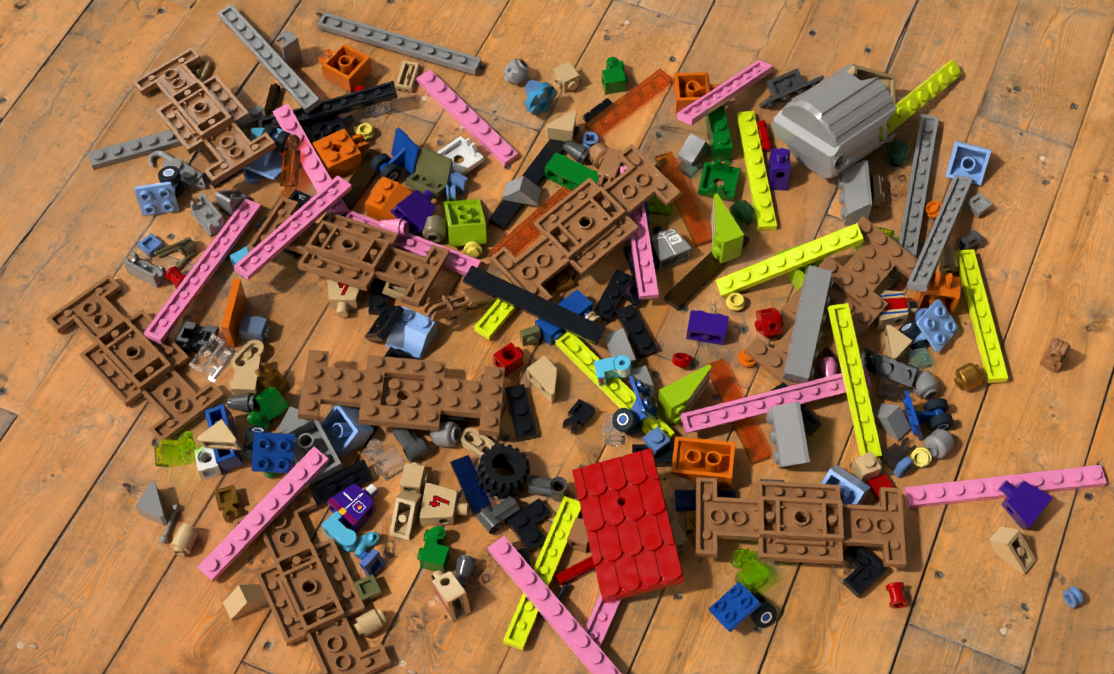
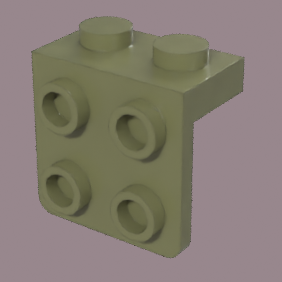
[405,147,453,199]

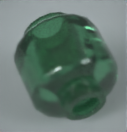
[885,139,910,167]
[729,199,756,227]

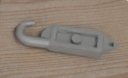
[148,150,206,190]

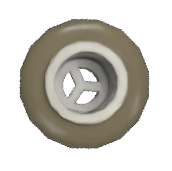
[422,215,447,243]

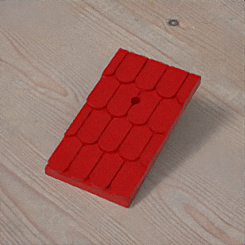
[572,448,685,603]

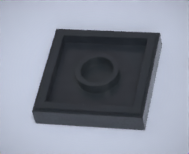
[365,306,405,342]

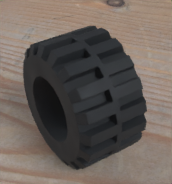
[476,444,530,500]

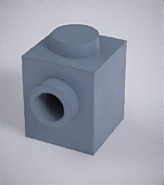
[239,315,271,344]

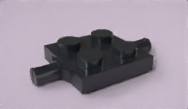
[302,115,354,143]

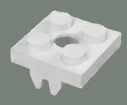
[437,136,484,176]

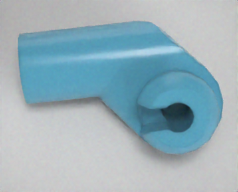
[354,532,380,558]

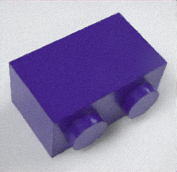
[686,310,729,345]

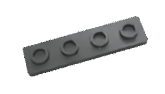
[759,68,824,108]

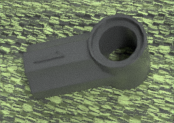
[393,427,429,463]
[527,475,569,502]
[477,496,520,534]

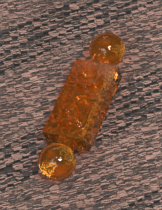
[280,134,301,199]

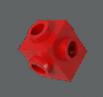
[754,307,784,338]

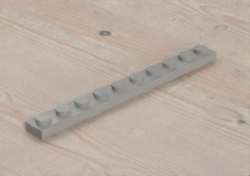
[217,4,322,113]
[317,12,482,75]
[88,104,266,170]
[898,114,939,258]
[907,175,973,292]

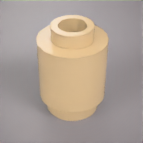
[939,247,958,275]
[170,524,197,556]
[354,608,387,637]

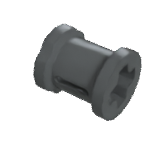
[957,230,983,250]

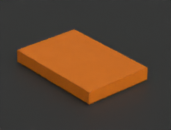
[221,279,247,348]

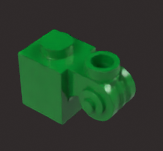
[601,57,628,95]
[247,386,289,428]
[417,526,450,573]

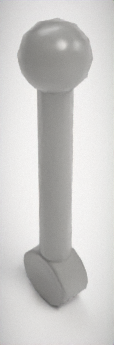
[160,504,180,543]

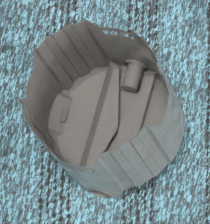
[772,63,898,178]

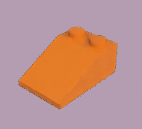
[365,176,415,235]
[671,436,735,489]

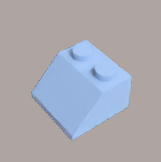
[945,140,991,186]
[385,306,437,359]
[321,405,374,459]
[821,465,871,505]

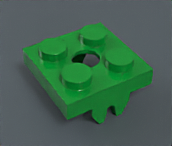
[698,158,740,201]

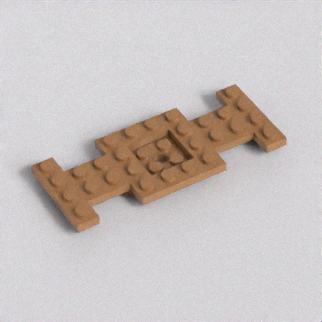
[133,47,277,185]
[490,144,681,302]
[247,197,450,308]
[744,216,918,387]
[46,275,225,445]
[298,350,505,437]
[695,477,906,568]
[233,488,391,674]

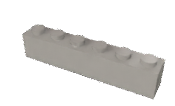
[782,265,833,383]

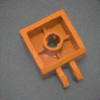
[318,44,372,93]
[673,72,719,114]
[312,128,370,180]
[914,272,960,316]

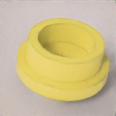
[357,123,374,140]
[463,241,482,258]
[726,293,745,311]
[911,447,932,467]

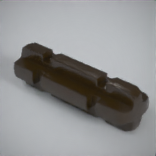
[264,83,280,115]

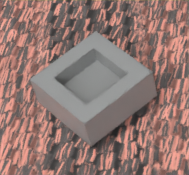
[965,193,993,217]

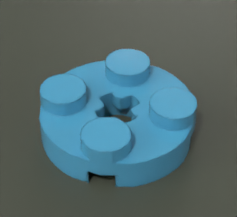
[525,82,558,115]

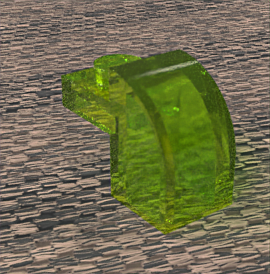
[154,431,196,467]

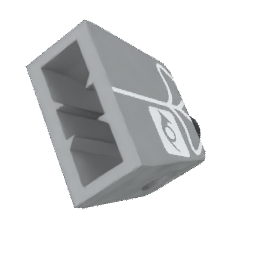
[650,226,691,271]

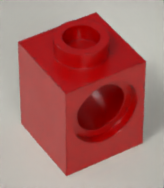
[493,342,524,377]

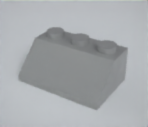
[838,160,872,226]
[766,402,810,468]
[282,419,345,484]

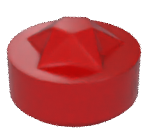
[672,352,692,368]

